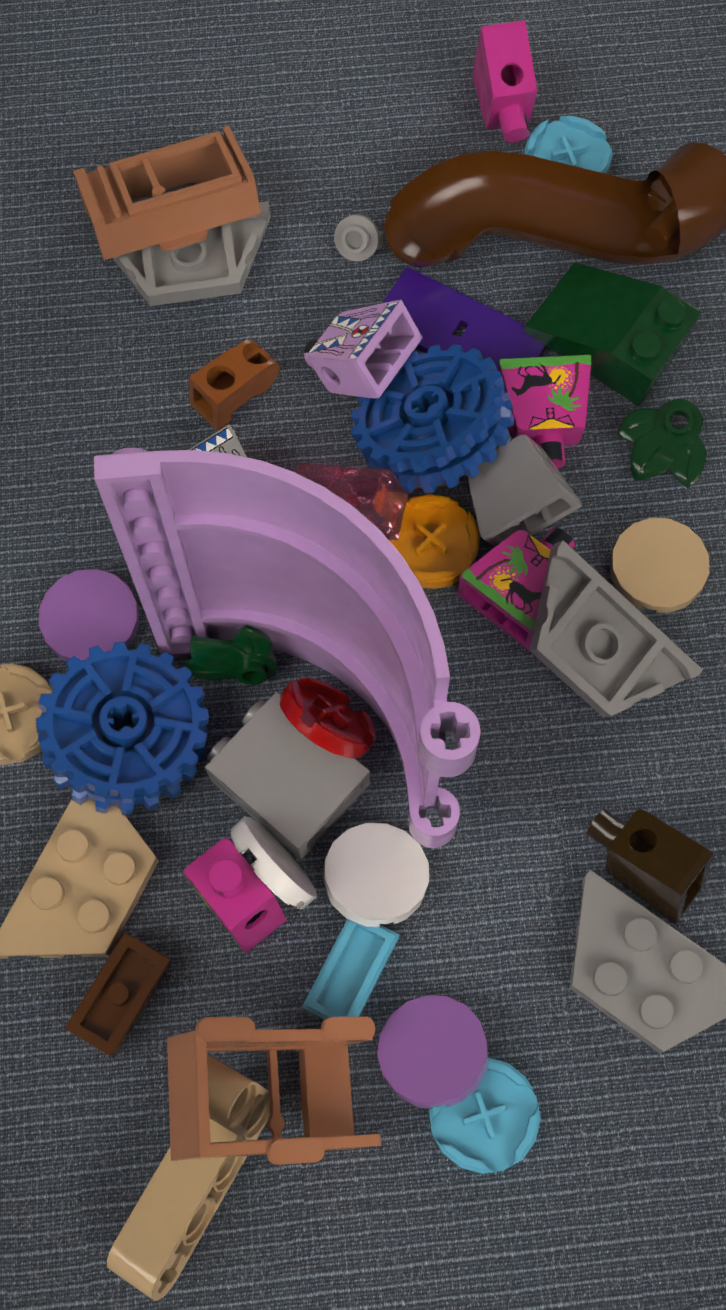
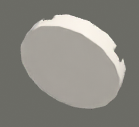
[231,816,317,909]
[324,823,429,927]

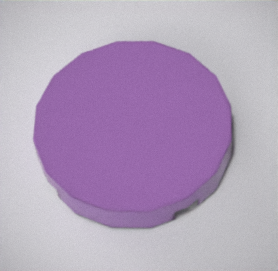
[39,569,139,662]
[377,995,488,1109]

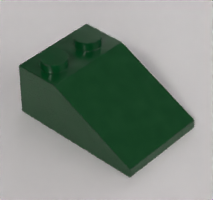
[523,262,702,406]

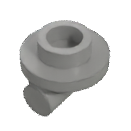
[334,214,384,262]

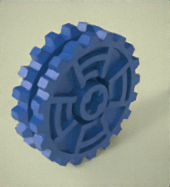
[351,344,514,493]
[36,642,209,815]

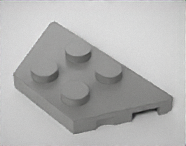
[113,201,270,306]
[529,541,703,717]
[569,870,726,1054]

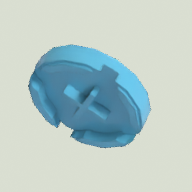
[524,116,613,174]
[428,1058,541,1174]

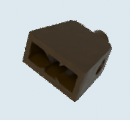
[587,809,713,925]

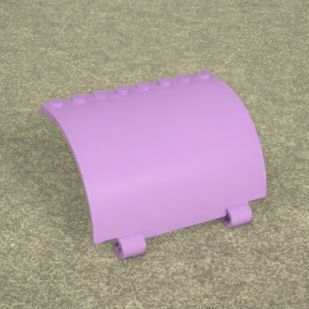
[94,447,481,848]

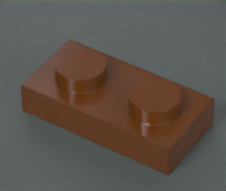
[65,932,173,1058]

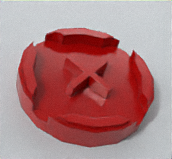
[280,677,376,758]

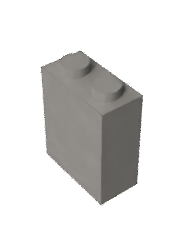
[205,692,370,860]

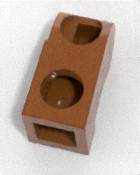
[189,339,280,431]

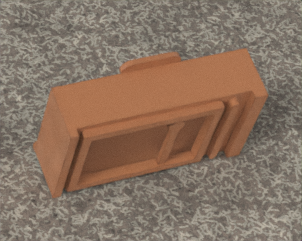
[73,126,261,260]
[167,1017,381,1165]

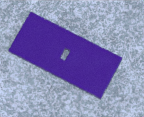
[382,266,547,370]

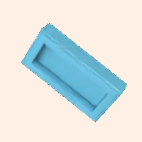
[302,919,400,1020]

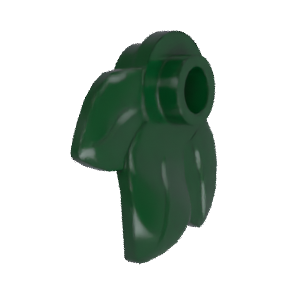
[617,399,707,488]
[182,625,277,685]

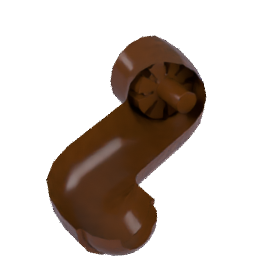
[384,142,726,268]

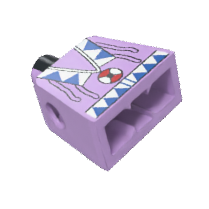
[304,300,423,399]

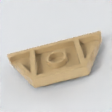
[0,799,159,959]

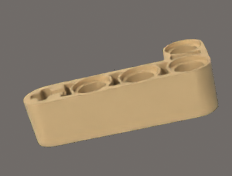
[107,1055,270,1301]

